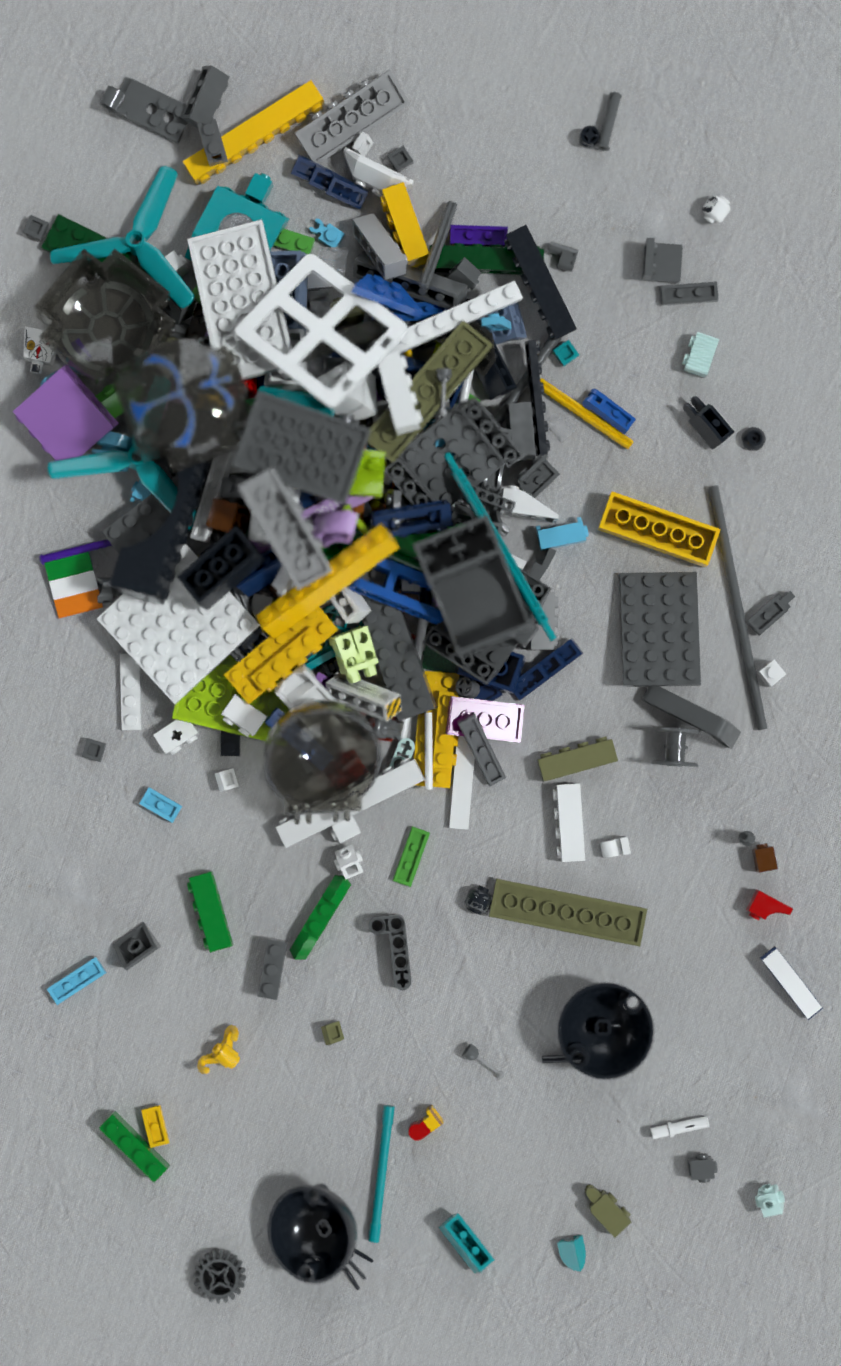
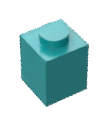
[245,173,273,204]

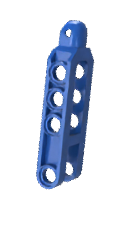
[349,558,445,624]

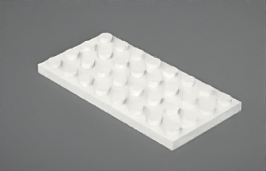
[187,219,292,385]

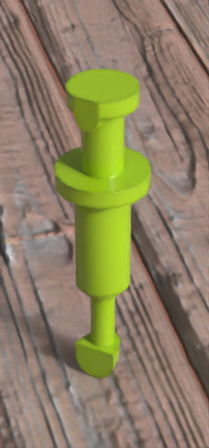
[342,504,369,534]

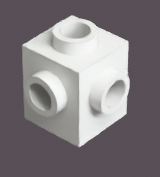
[334,845,363,879]

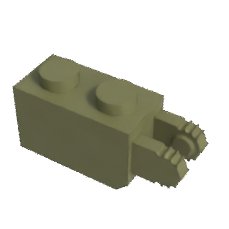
[584,1184,632,1238]

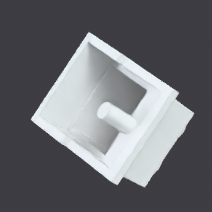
[317,362,377,420]

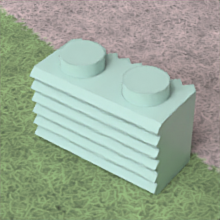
[682,332,719,378]

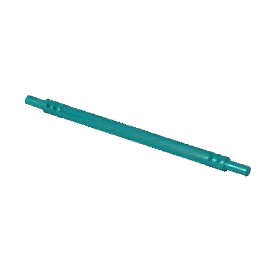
[444,452,557,642]

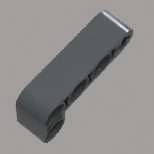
[369,914,411,990]

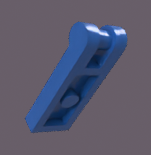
[582,389,636,435]

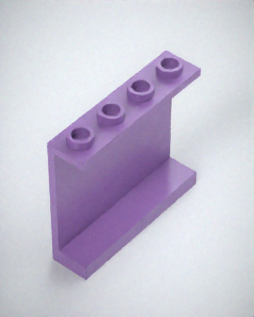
[13,364,119,461]

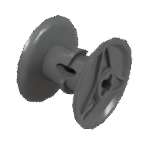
[651,727,701,767]

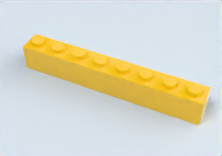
[183,80,324,185]
[256,524,399,639]

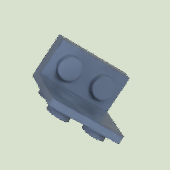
[478,302,527,345]

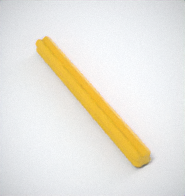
[540,378,633,449]

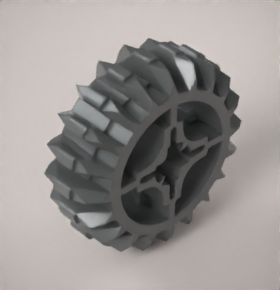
[193,1249,246,1304]

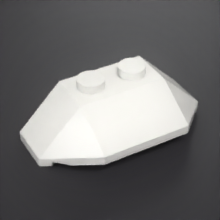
[344,147,414,197]

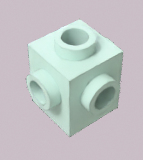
[755,1184,785,1218]

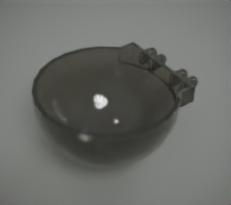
[263,699,382,824]

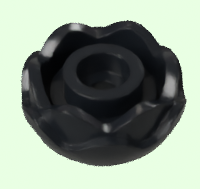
[742,427,766,451]

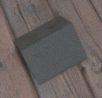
[112,922,161,971]

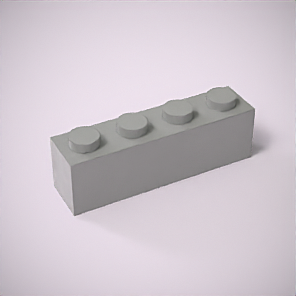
[353,213,408,280]

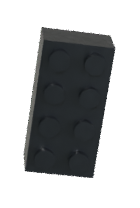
[177,526,266,611]

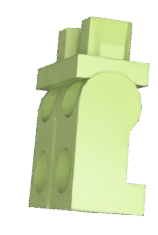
[328,626,379,683]

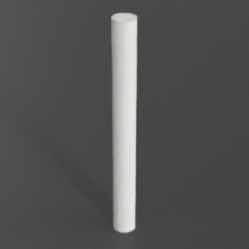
[425,713,433,790]

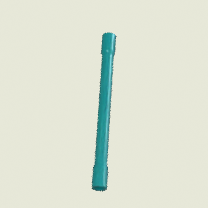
[368,1105,395,1243]

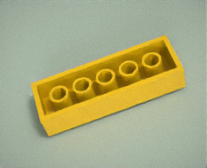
[597,491,721,567]

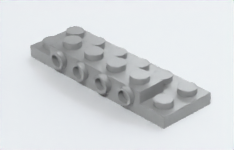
[294,70,410,164]
[238,467,332,590]

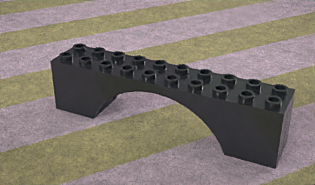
[109,401,223,605]

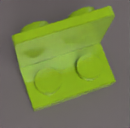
[349,450,385,497]

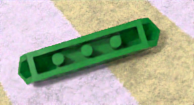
[289,875,351,960]

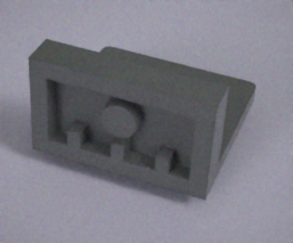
[642,237,683,283]

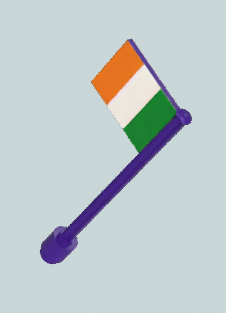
[39,539,113,618]

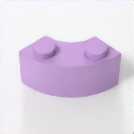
[312,510,358,548]

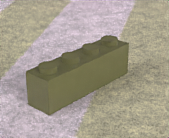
[537,736,618,782]

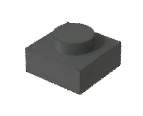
[387,145,414,173]
[23,215,49,241]
[82,738,106,762]

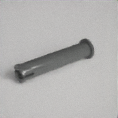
[595,92,622,151]

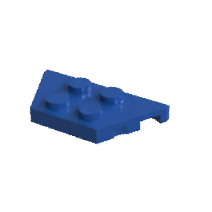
[351,274,423,318]

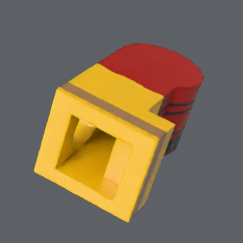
[409,1105,444,1141]

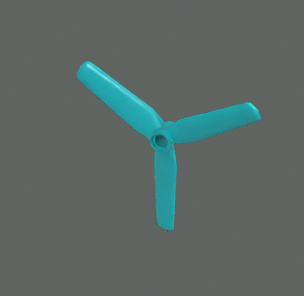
[50,166,195,308]
[47,376,197,529]

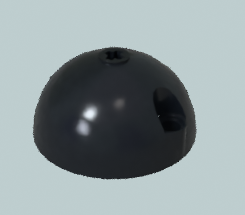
[558,982,654,1080]
[268,1183,357,1284]

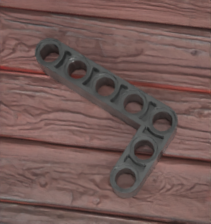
[642,686,741,749]

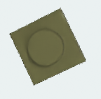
[321,1021,344,1045]

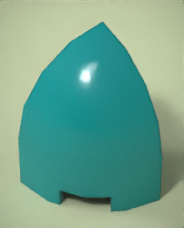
[557,1235,586,1272]

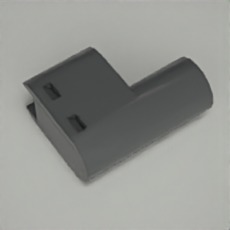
[548,241,578,272]

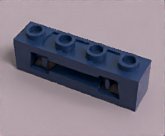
[370,499,453,537]

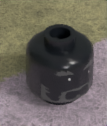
[465,885,493,915]

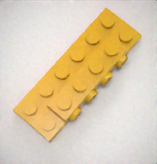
[224,607,339,704]
[414,671,459,788]

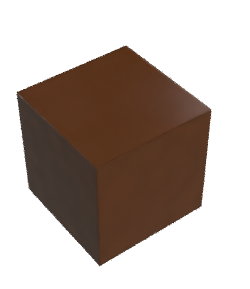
[206,498,252,534]

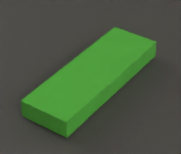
[393,826,430,887]

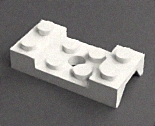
[274,664,352,742]

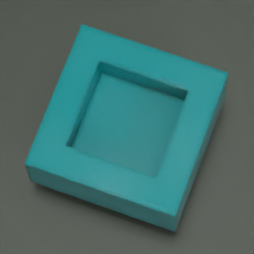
[553,340,579,367]

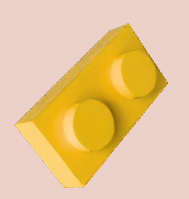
[141,1105,170,1148]

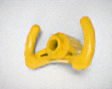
[197,1025,240,1074]

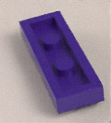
[450,225,508,247]

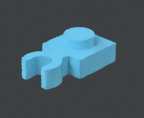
[309,218,345,251]

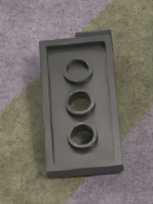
[100,77,188,144]

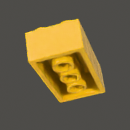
[380,182,429,267]

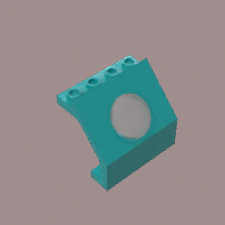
[184,185,289,261]

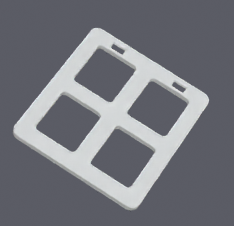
[235,254,407,408]

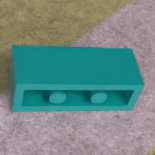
[438,1213,495,1274]

